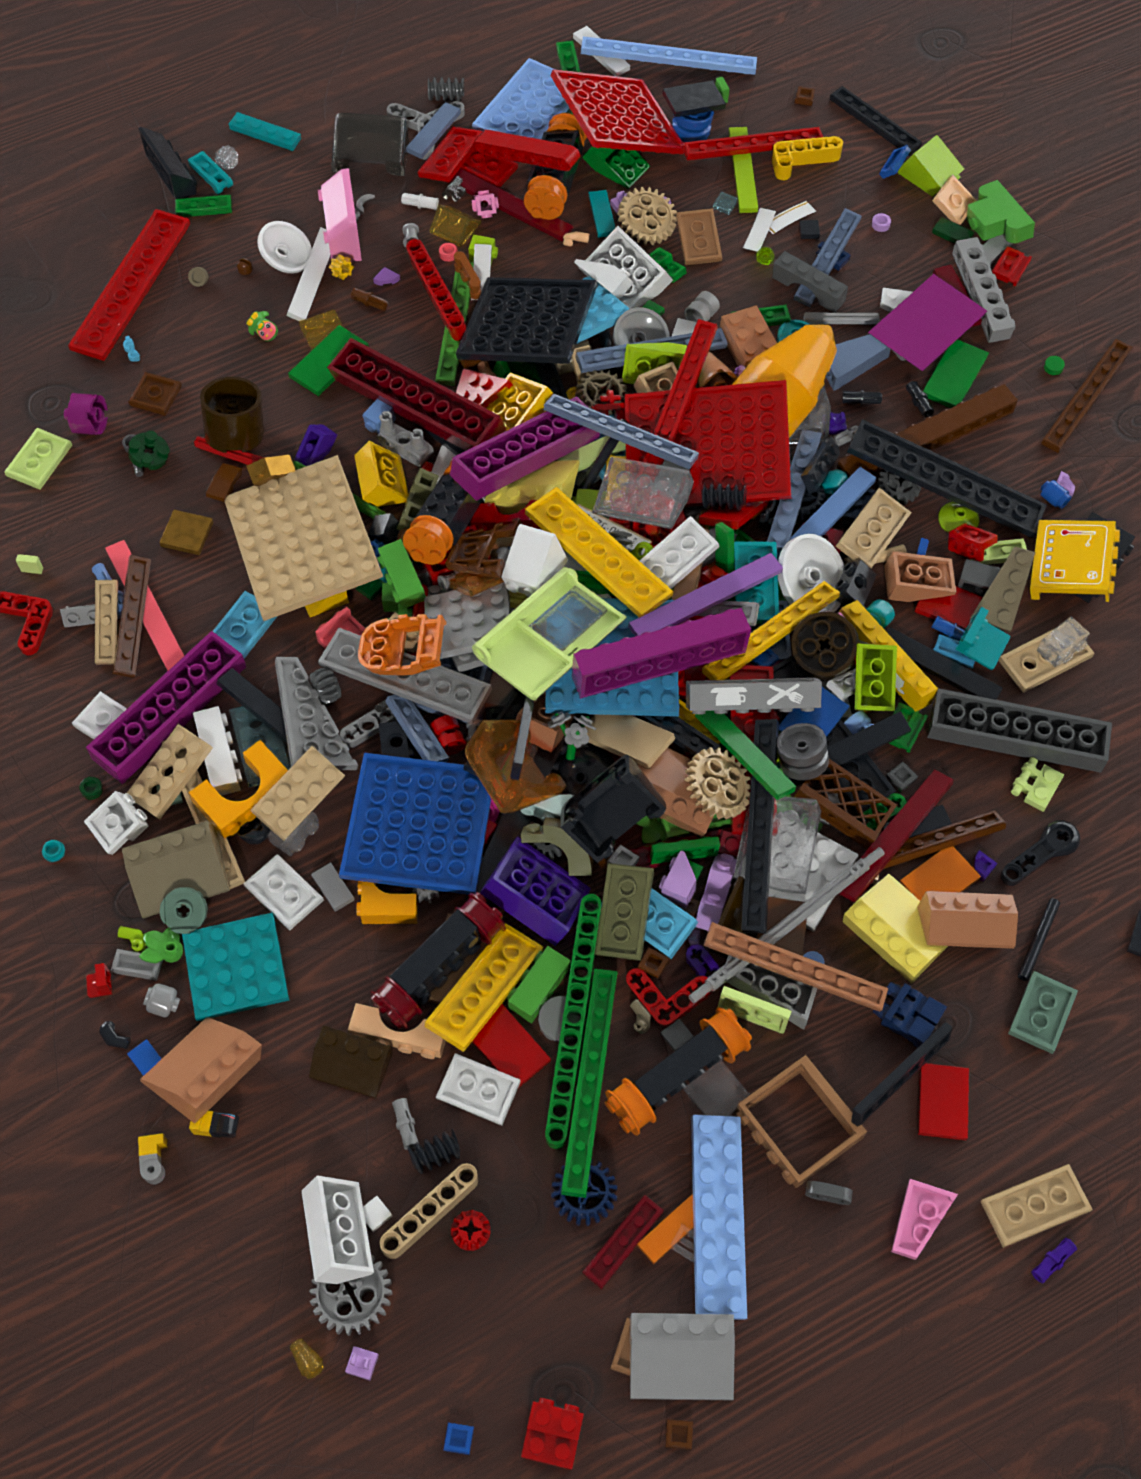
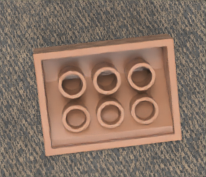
[638,748,714,838]
[140,1017,262,1123]

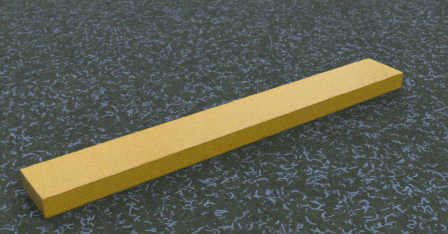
[702,581,840,680]

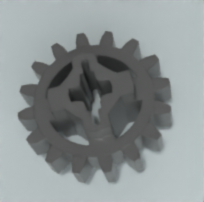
[877,470,921,505]

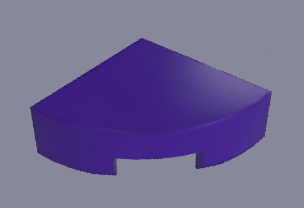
[974,850,998,882]

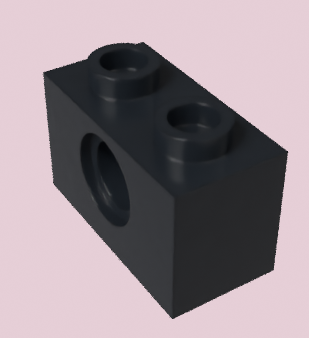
[835,560,877,607]
[379,721,414,759]

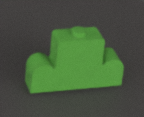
[967,180,1035,243]

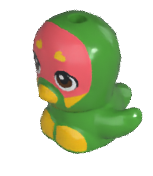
[246,311,278,341]

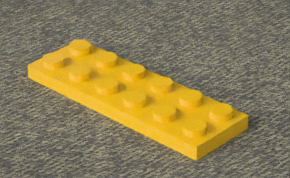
[424,923,543,1052]

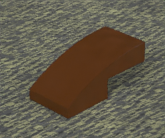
[206,463,242,502]

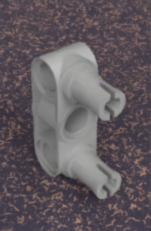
[377,411,434,467]

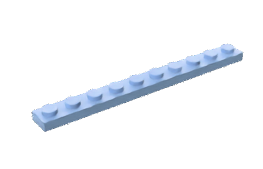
[581,36,757,75]

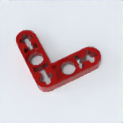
[0,591,53,655]
[626,968,712,1027]

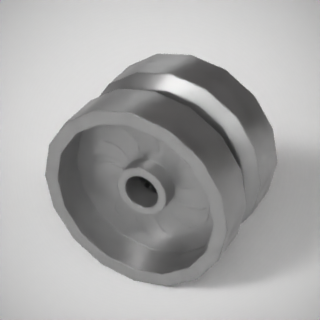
[777,723,829,780]

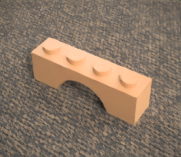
[348,1003,446,1059]

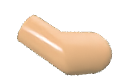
[563,231,590,247]

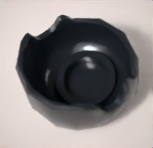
[237,817,272,844]

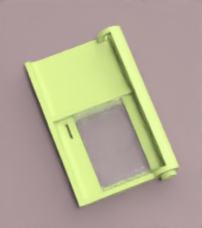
[472,567,627,700]

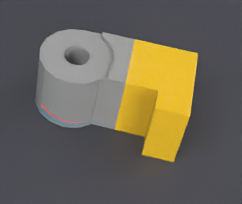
[138,1133,167,1184]

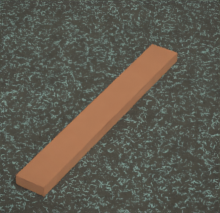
[703,922,888,1012]

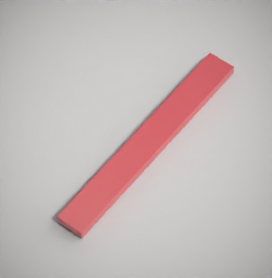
[105,540,184,671]

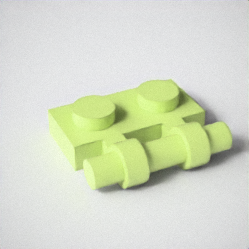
[1011,757,1064,812]

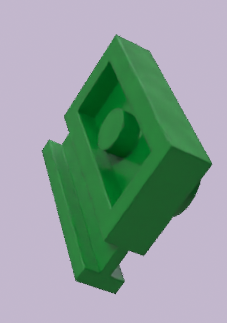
[889,702,928,753]

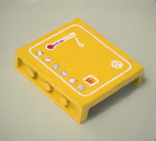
[1030,520,1120,602]

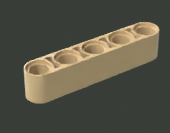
[380,1163,478,1259]

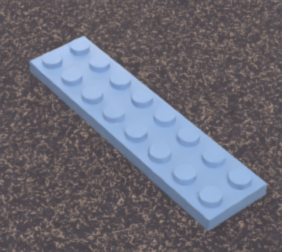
[691,1115,747,1320]

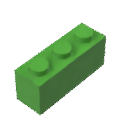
[376,539,426,609]
[507,946,571,1024]

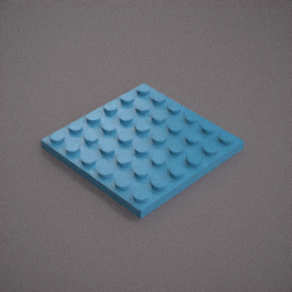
[545,597,679,716]

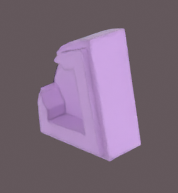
[1057,471,1075,496]

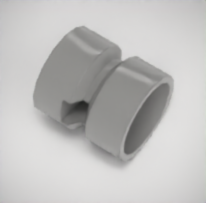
[684,291,720,323]

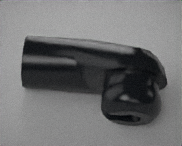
[99,1021,131,1049]

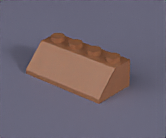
[917,891,1018,949]

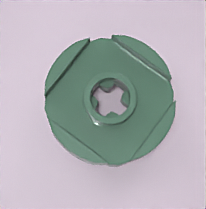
[160,887,208,934]

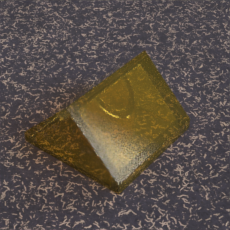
[430,204,481,247]

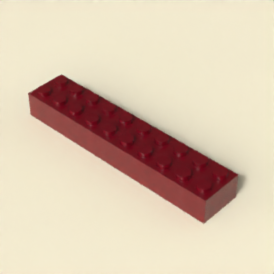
[327,338,507,451]

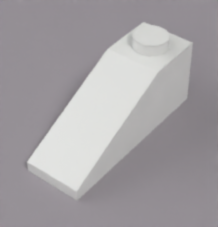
[574,259,633,300]

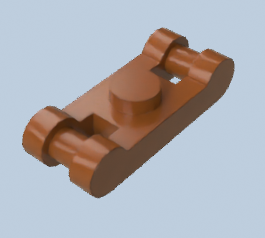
[454,251,481,300]

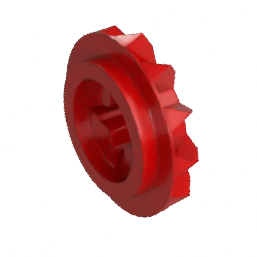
[451,1209,491,1251]

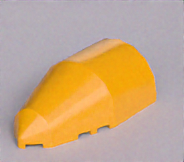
[732,325,837,438]

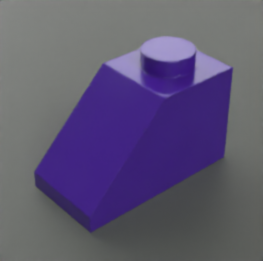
[294,424,338,466]

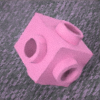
[471,190,499,218]

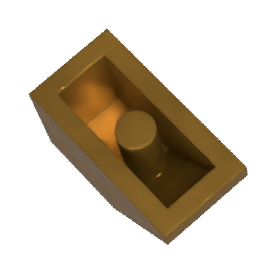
[247,455,296,487]

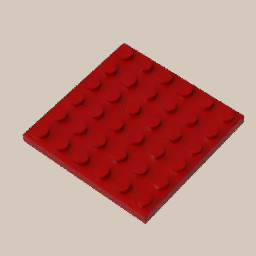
[550,69,684,154]

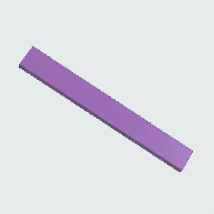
[628,553,783,636]

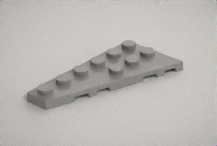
[275,657,358,770]

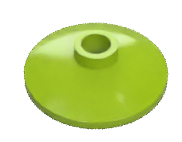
[938,502,979,533]

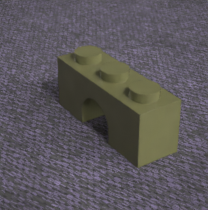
[397,468,439,530]

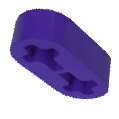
[686,945,720,977]

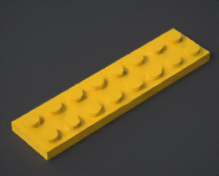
[525,487,673,617]

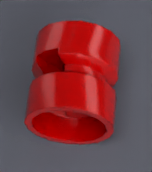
[430,715,466,756]

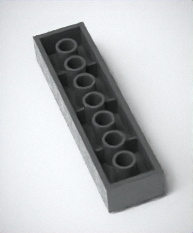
[927,688,1112,773]

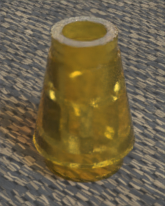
[290,1339,324,1380]

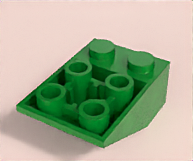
[582,146,650,189]

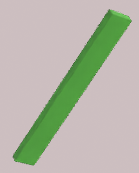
[435,262,474,386]

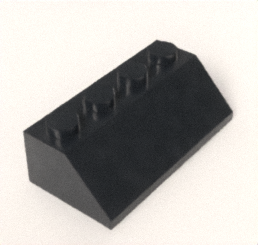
[138,127,197,199]

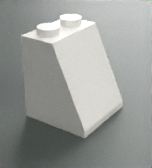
[501,524,568,597]

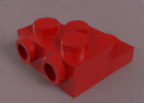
[521,1398,584,1470]

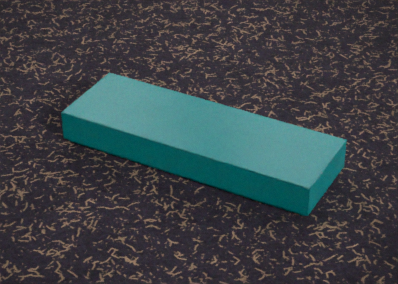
[588,190,615,238]

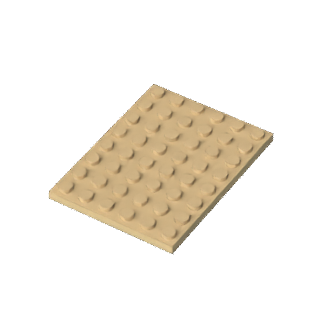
[225,455,383,621]

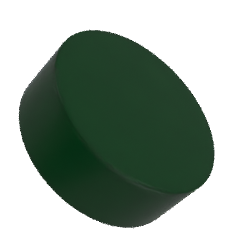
[79,777,103,800]

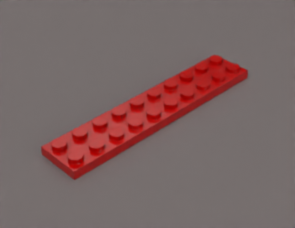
[68,209,190,361]

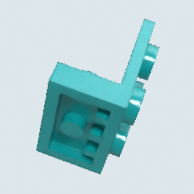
[955,607,1010,670]

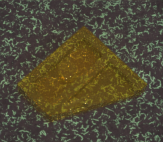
[299,309,342,350]

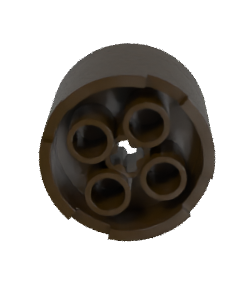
[200,377,264,453]
[792,611,858,681]

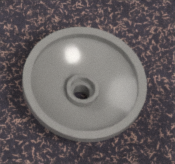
[613,307,670,346]

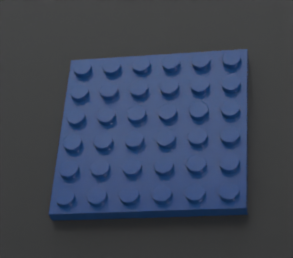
[339,753,496,895]

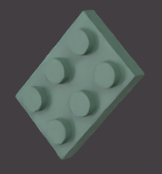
[1008,971,1078,1054]

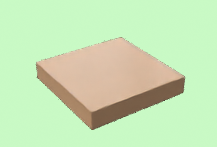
[932,175,977,225]

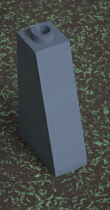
[826,334,891,391]

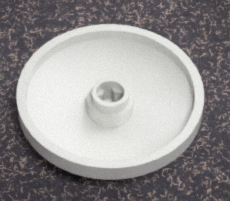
[778,534,844,612]

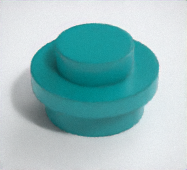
[42,840,65,862]

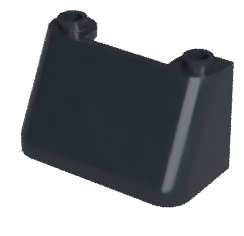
[560,755,666,863]

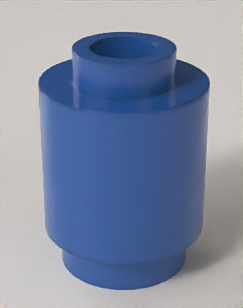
[1040,480,1072,509]

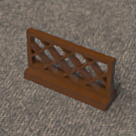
[793,759,897,849]

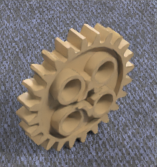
[617,187,677,245]
[685,747,751,820]

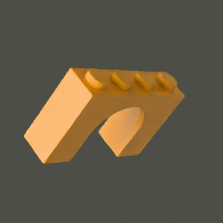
[189,740,288,839]
[357,881,418,924]

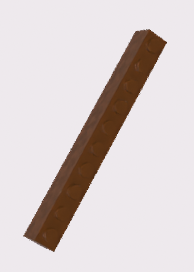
[836,384,1018,478]

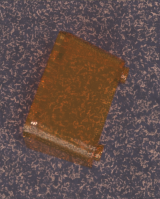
[465,720,566,813]

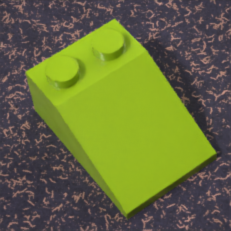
[622,342,687,384]

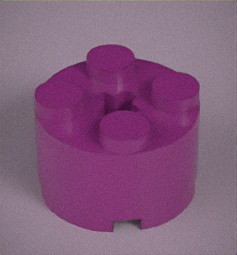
[64,393,108,435]

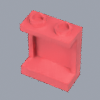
[316,607,366,649]

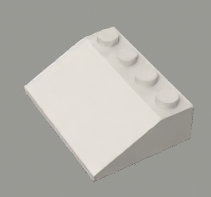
[579,226,673,309]

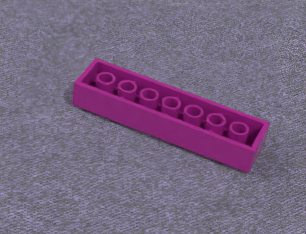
[450,396,600,501]
[572,608,751,699]
[86,631,246,784]

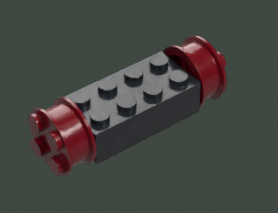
[370,892,506,1030]

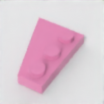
[891,1179,958,1260]

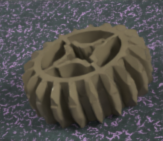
[575,369,628,416]

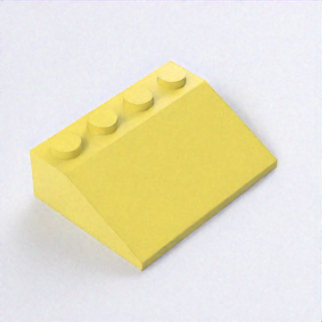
[484,460,580,514]
[843,874,948,984]

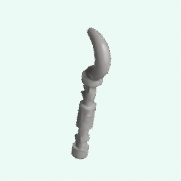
[355,194,375,221]

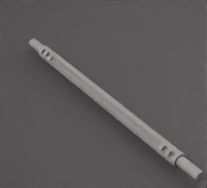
[688,847,885,1004]

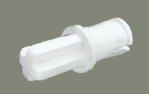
[401,193,439,210]

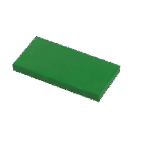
[288,325,369,396]
[923,339,989,408]

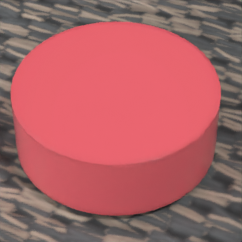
[439,243,458,262]

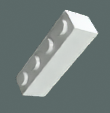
[193,706,243,796]

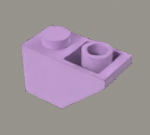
[659,851,696,908]

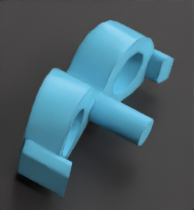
[123,336,140,362]

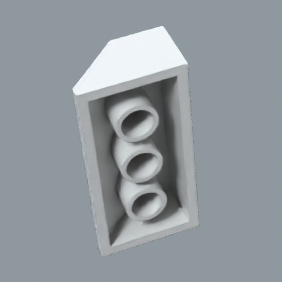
[301,1176,374,1284]

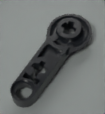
[1001,820,1081,886]

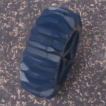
[551,1159,617,1226]

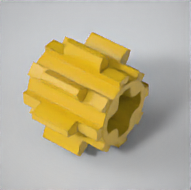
[329,254,354,280]

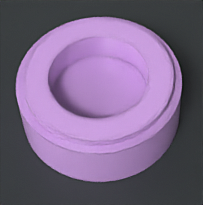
[872,213,891,232]

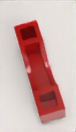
[470,500,542,531]

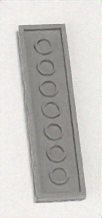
[318,628,492,724]

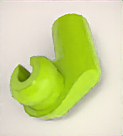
[118,926,146,951]

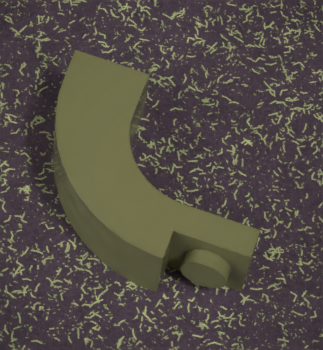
[521,817,594,876]

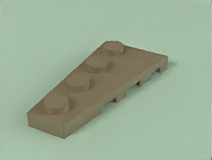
[969,547,1035,632]

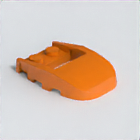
[358,614,447,675]

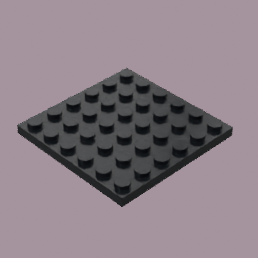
[456,277,597,364]

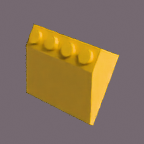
[486,372,553,431]

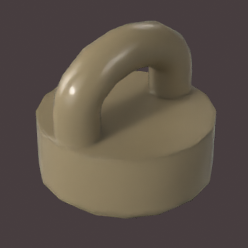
[188,267,209,287]

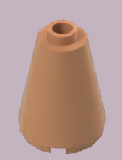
[698,352,737,388]

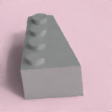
[726,955,817,1030]

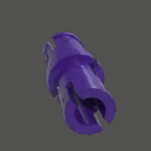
[1031,1238,1077,1284]

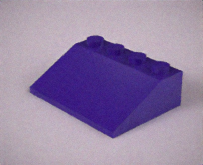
[480,836,591,946]

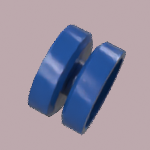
[672,111,714,142]

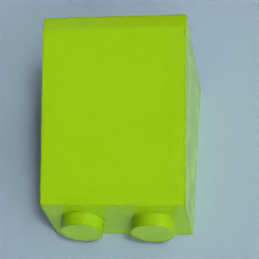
[898,135,964,197]

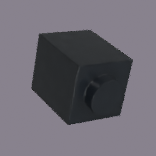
[368,513,400,545]

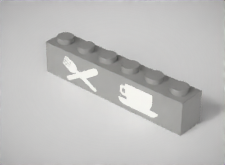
[686,678,822,714]

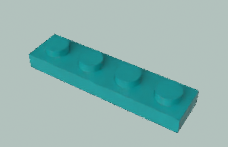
[229,112,301,151]

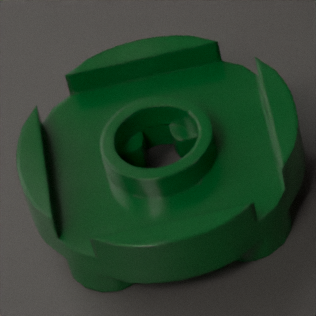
[128,431,170,470]

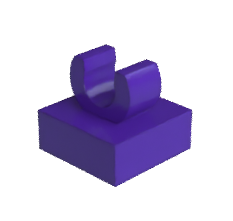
[824,412,847,435]

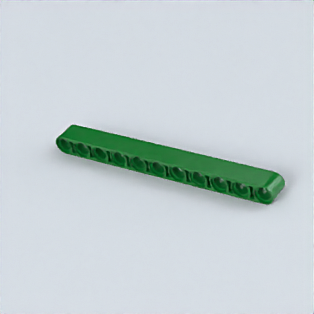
[545,894,601,1149]

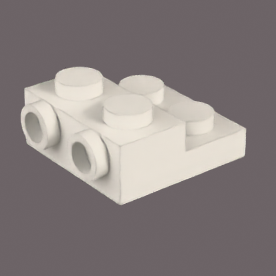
[84,791,149,855]

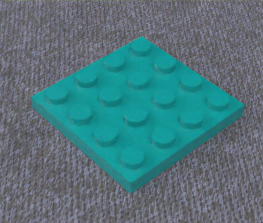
[182,913,289,1021]

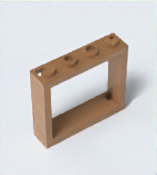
[736,1055,867,1188]

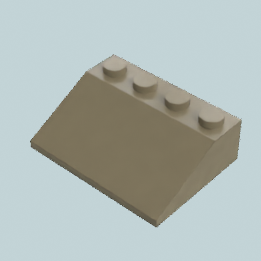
[122,821,230,919]

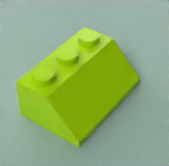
[855,644,897,711]

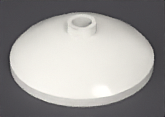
[257,221,312,273]

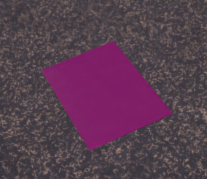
[868,274,987,371]

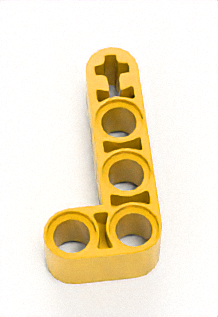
[772,136,843,180]

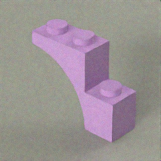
[696,854,738,931]

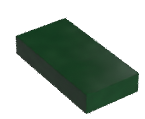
[932,217,974,244]

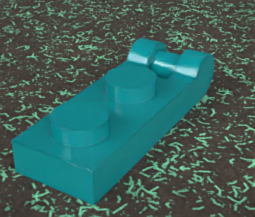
[188,151,233,194]

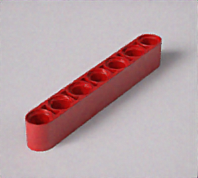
[473,130,581,171]
[406,239,466,341]

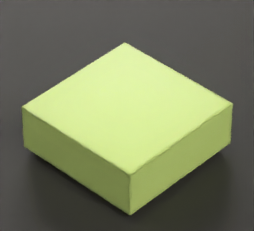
[16,554,43,574]

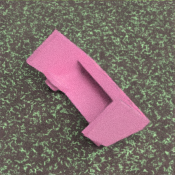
[318,168,362,262]

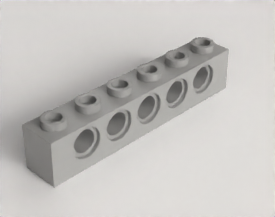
[952,237,1015,343]

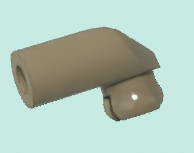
[630,999,652,1034]

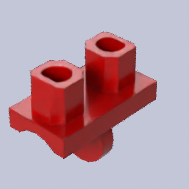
[591,390,625,420]

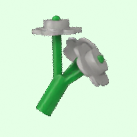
[548,712,597,760]

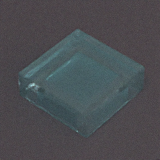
[713,192,738,215]

